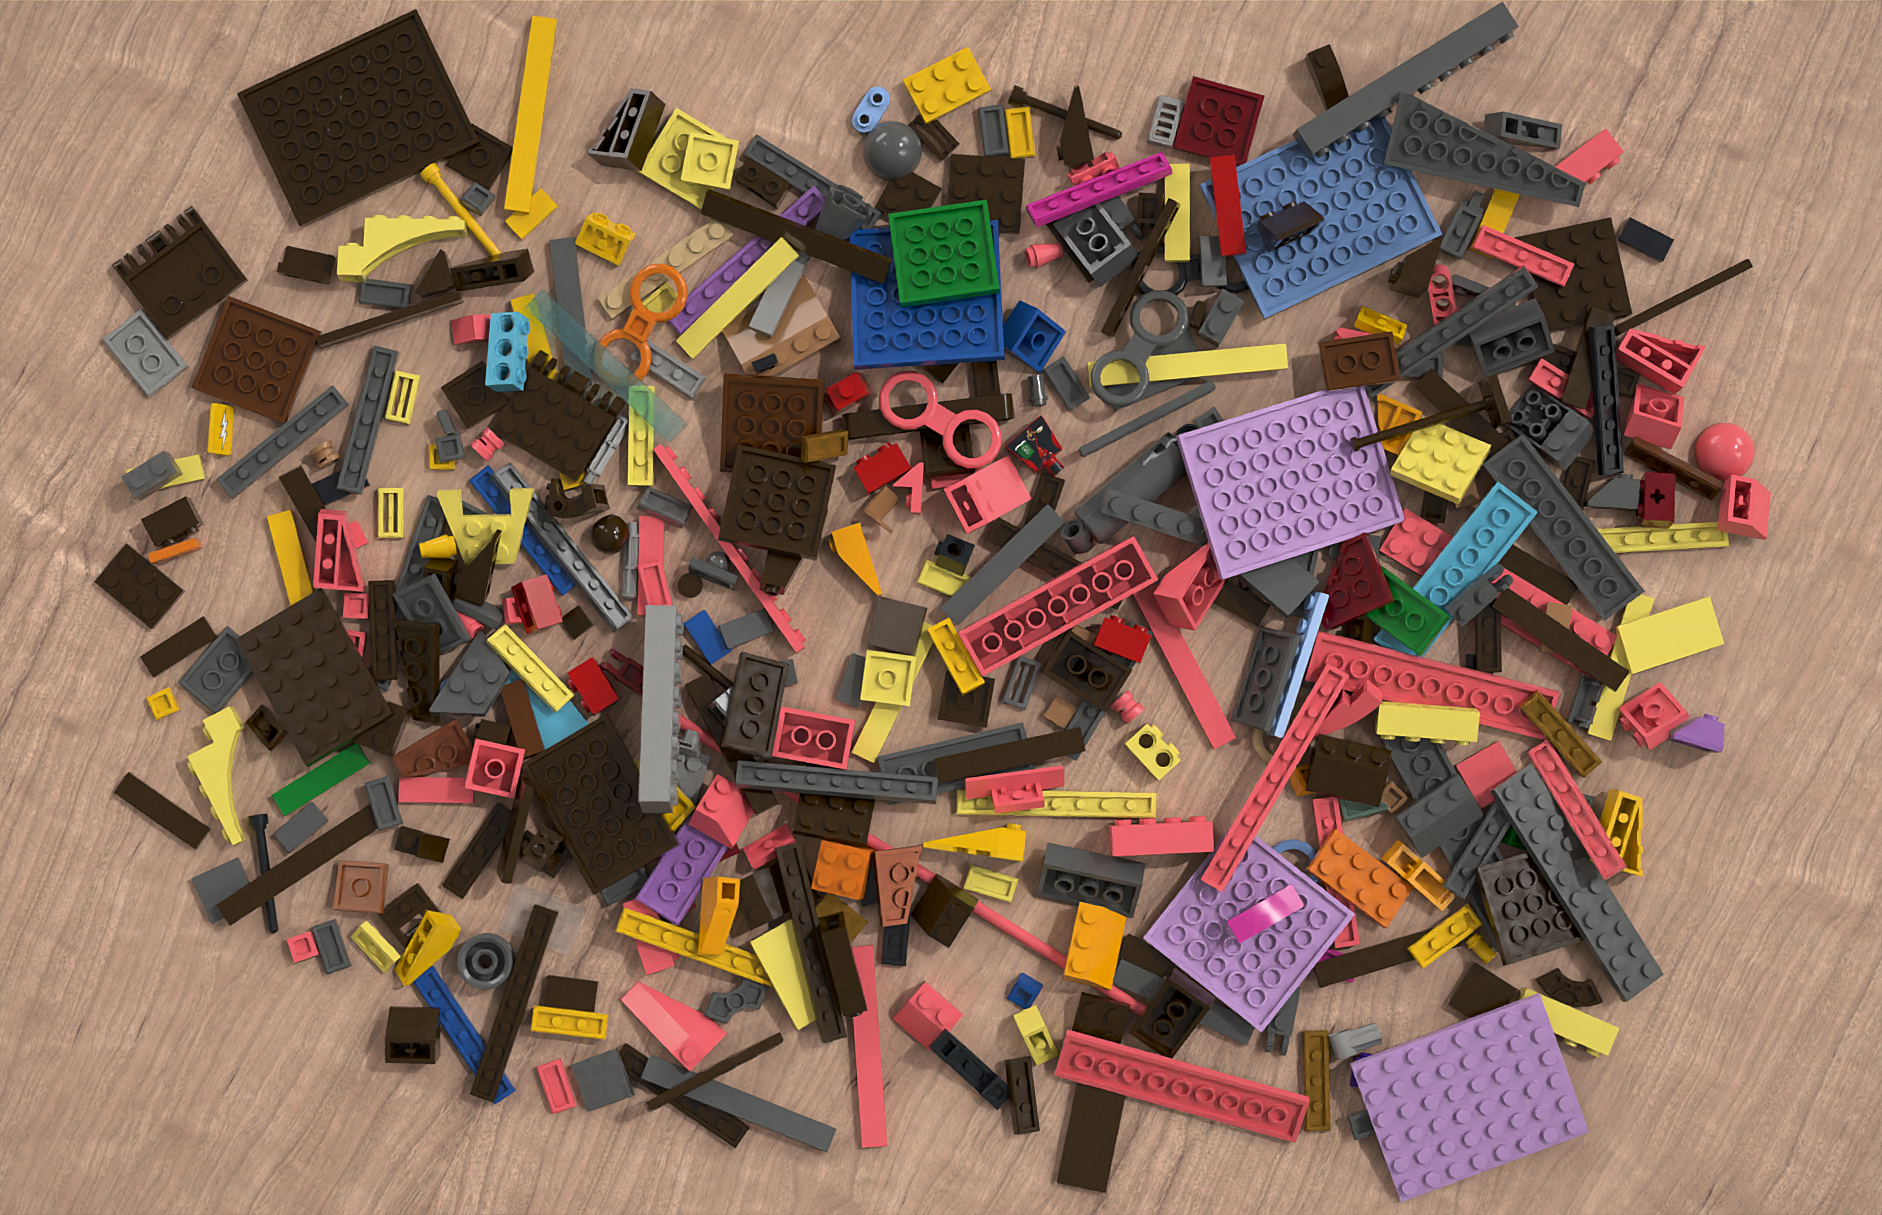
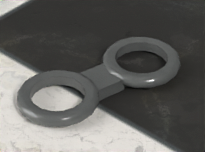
[1091,290,1189,407]

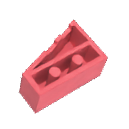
[1616,329,1706,395]
[313,509,366,592]

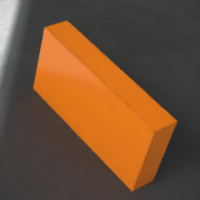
[148,538,203,564]

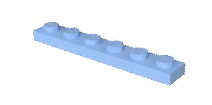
[1265,591,1329,738]

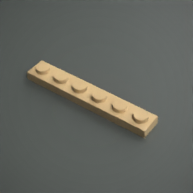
[598,219,735,320]

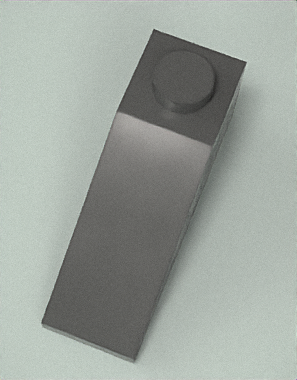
[1483,111,1562,149]

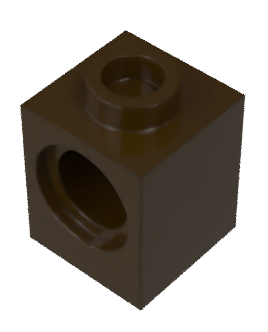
[473,719,512,746]

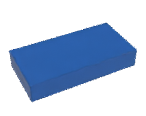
[684,609,732,665]

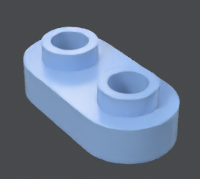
[852,87,890,134]

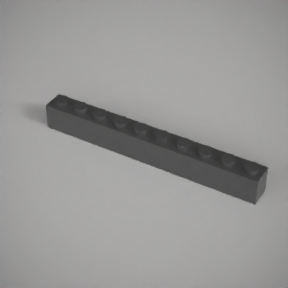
[1293,2,1519,159]

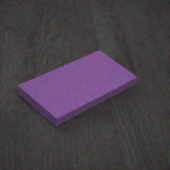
[636,815,728,926]

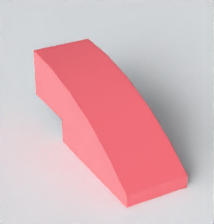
[1314,680,1382,737]

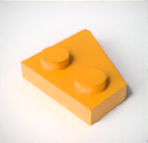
[1377,393,1423,457]

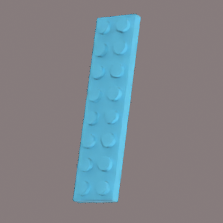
[1373,481,1538,657]

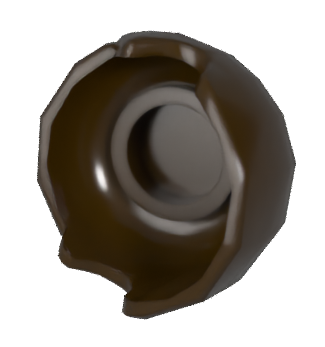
[590,514,630,555]

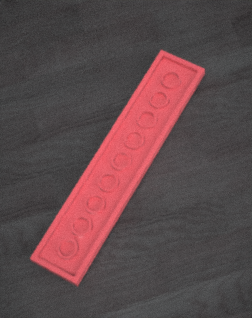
[1379,508,1617,679]
[1304,631,1560,740]
[1054,1029,1310,1143]

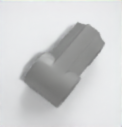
[1329,1023,1383,1060]

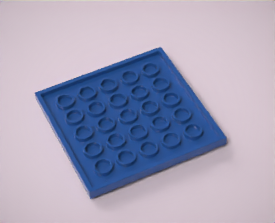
[850,220,1005,370]

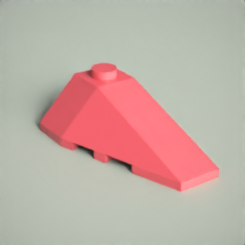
[620,981,727,1071]

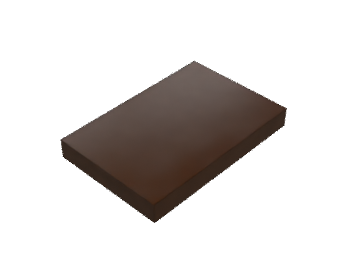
[1318,331,1401,393]

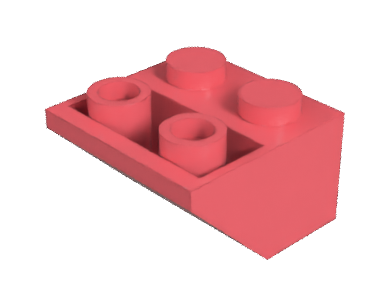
[1717,474,1771,540]

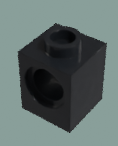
[934,534,975,576]

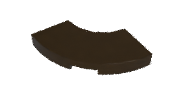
[1535,968,1603,1007]

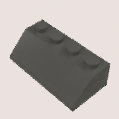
[1036,843,1145,918]

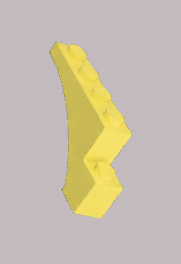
[337,215,468,282]
[187,706,246,845]

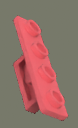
[965,766,1064,814]

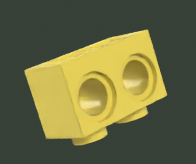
[1124,724,1181,781]

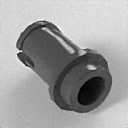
[1028,374,1048,407]

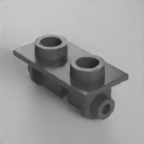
[1567,674,1605,729]

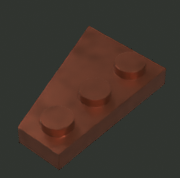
[391,718,473,779]
[872,845,923,927]

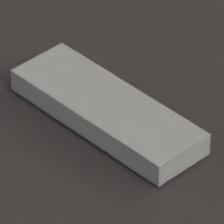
[630,340,706,399]

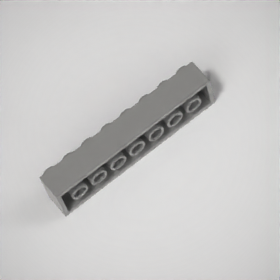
[639,605,684,813]

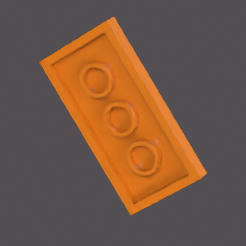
[1306,829,1414,928]

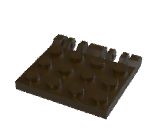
[112,205,248,340]
[492,350,626,482]

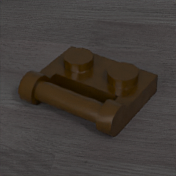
[378,883,443,949]

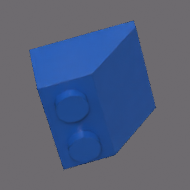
[1003,300,1066,373]

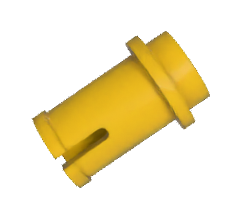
[1465,932,1497,964]

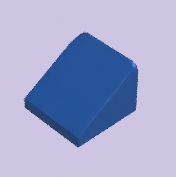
[1007,973,1043,1009]

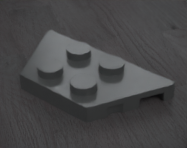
[429,630,511,717]

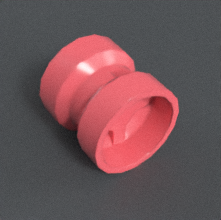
[470,427,505,462]
[1110,690,1145,725]

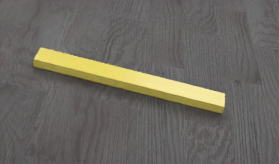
[1088,343,1288,388]
[956,789,1156,818]

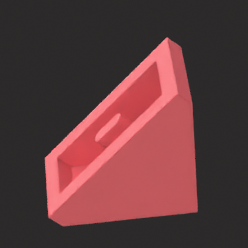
[451,314,491,345]

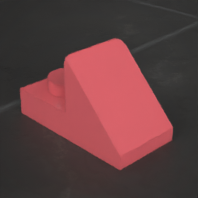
[892,463,924,514]

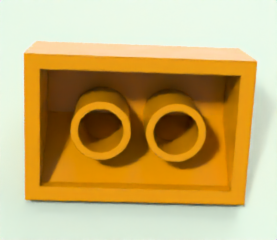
[1062,902,1126,990]

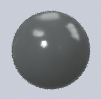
[863,121,922,180]

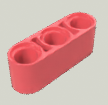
[1428,264,1457,325]

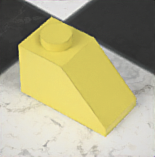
[1013,1005,1059,1066]

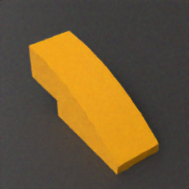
[1381,840,1456,912]

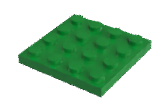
[888,200,1000,307]

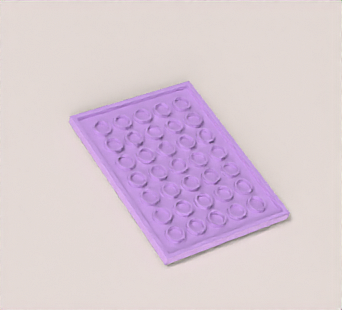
[1176,387,1405,580]
[1350,993,1589,1202]

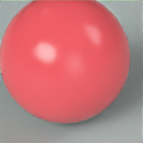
[1695,423,1755,482]

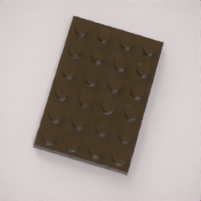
[235,588,394,767]
[522,714,681,895]

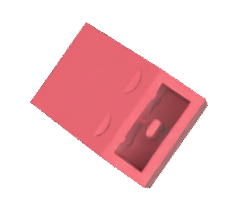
[943,455,1031,534]

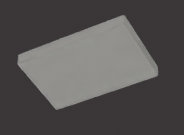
[102,309,189,398]

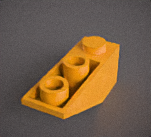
[698,877,740,955]

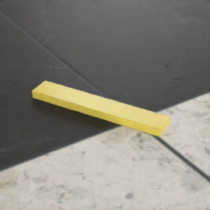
[676,237,800,359]
[1598,522,1729,553]
[1586,594,1655,741]
[852,622,933,763]

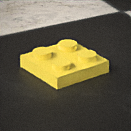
[681,131,740,191]
[860,650,917,706]

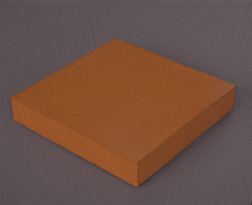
[333,860,389,914]

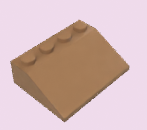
[722,276,841,377]

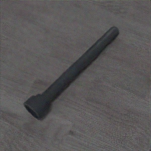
[248,813,279,934]

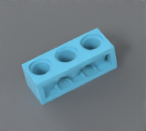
[485,312,530,392]

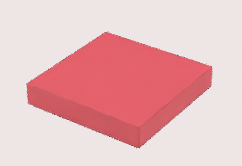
[1455,741,1517,809]

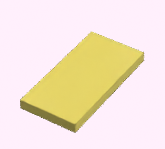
[1615,597,1724,674]
[749,918,840,1030]

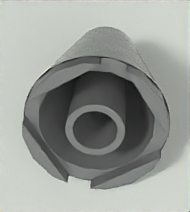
[815,185,873,241]

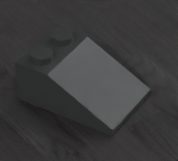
[1053,203,1139,287]

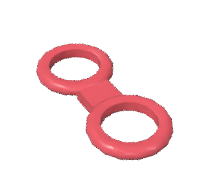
[879,371,1002,469]

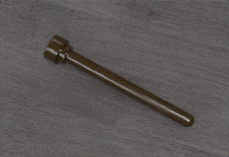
[1008,85,1122,140]

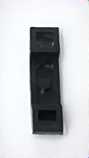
[928,1028,1009,1110]

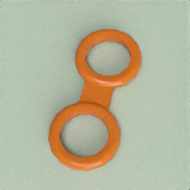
[594,263,688,388]

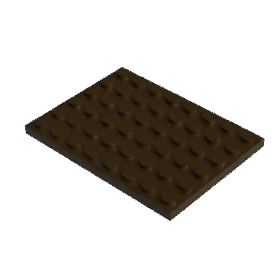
[237,9,480,228]

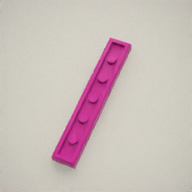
[1026,152,1173,228]

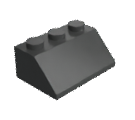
[1468,298,1555,378]
[1393,774,1483,858]

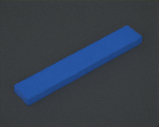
[469,465,576,596]
[413,965,516,1105]

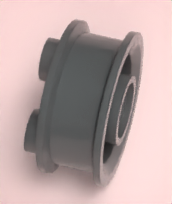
[457,933,515,989]

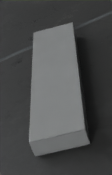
[749,250,811,338]

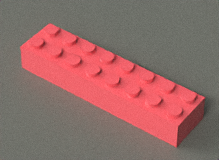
[958,534,1158,676]

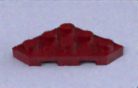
[1321,532,1395,631]

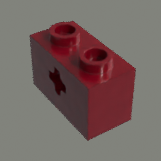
[1636,472,1675,529]

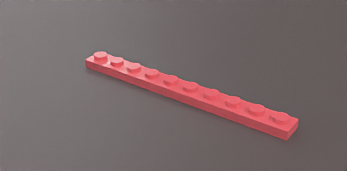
[653,444,806,653]
[1201,663,1349,892]

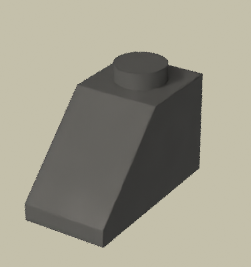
[1584,474,1640,511]

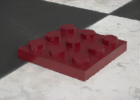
[1173,76,1265,166]

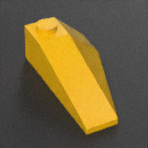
[923,823,1026,861]

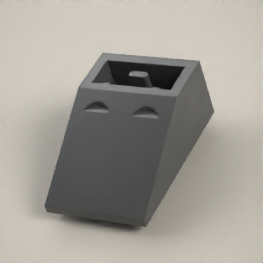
[1505,384,1596,471]

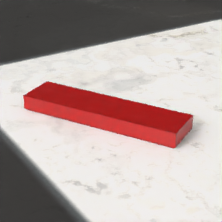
[1209,155,1246,257]

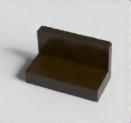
[276,246,335,285]

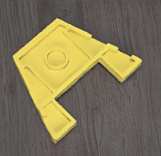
[437,488,534,564]

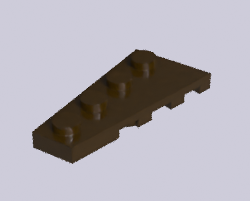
[391,618,440,723]

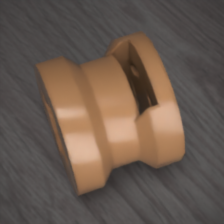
[309,440,341,470]

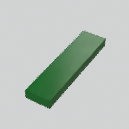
[272,743,371,816]

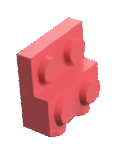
[1619,682,1689,750]

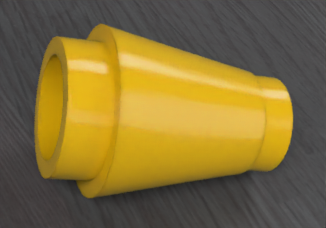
[419,534,457,559]

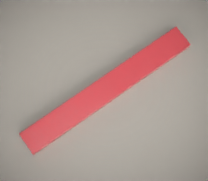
[1133,582,1236,749]
[852,945,887,1148]

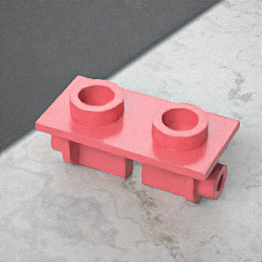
[1067,152,1119,186]

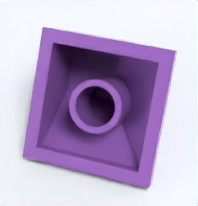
[1667,714,1725,753]

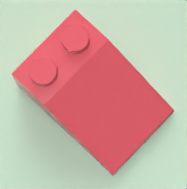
[1154,542,1228,631]

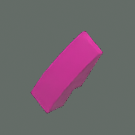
[1227,884,1304,944]

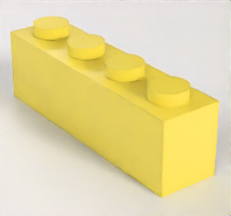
[1374,701,1480,745]
[1517,987,1619,1057]

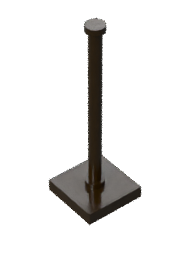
[1350,373,1512,452]

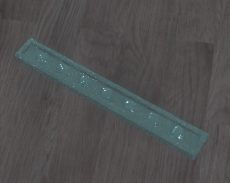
[525,289,687,442]

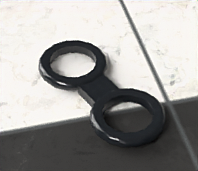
[1131,243,1249,295]

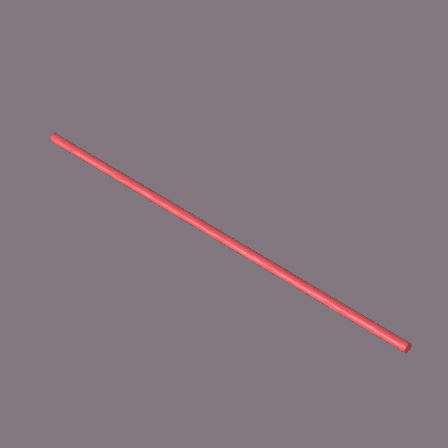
[679,714,1146,1017]

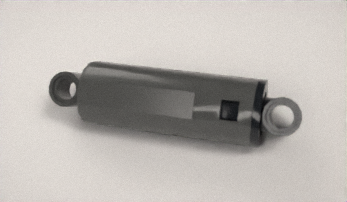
[1060,424,1198,554]

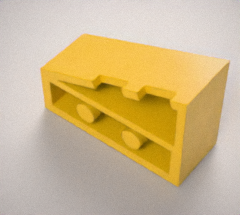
[1590,789,1643,877]

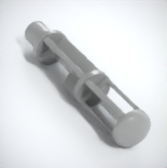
[583,416,629,484]
[622,522,639,599]

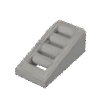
[1147,95,1184,149]

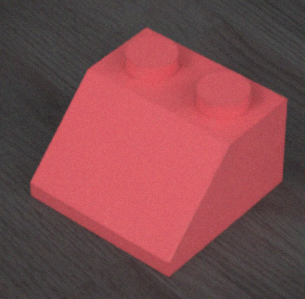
[1624,383,1684,449]
[463,739,525,798]
[688,774,754,849]
[892,981,963,1051]

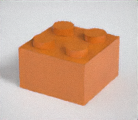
[811,840,875,900]

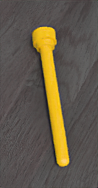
[420,163,501,256]

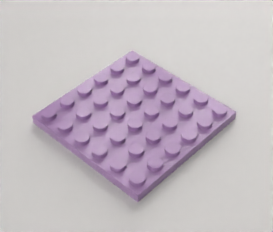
[1143,826,1355,1032]

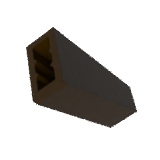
[759,509,828,596]
[819,911,867,1017]

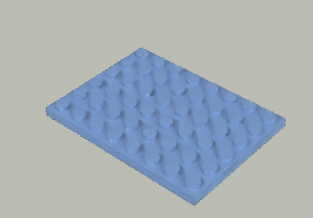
[1199,117,1442,319]

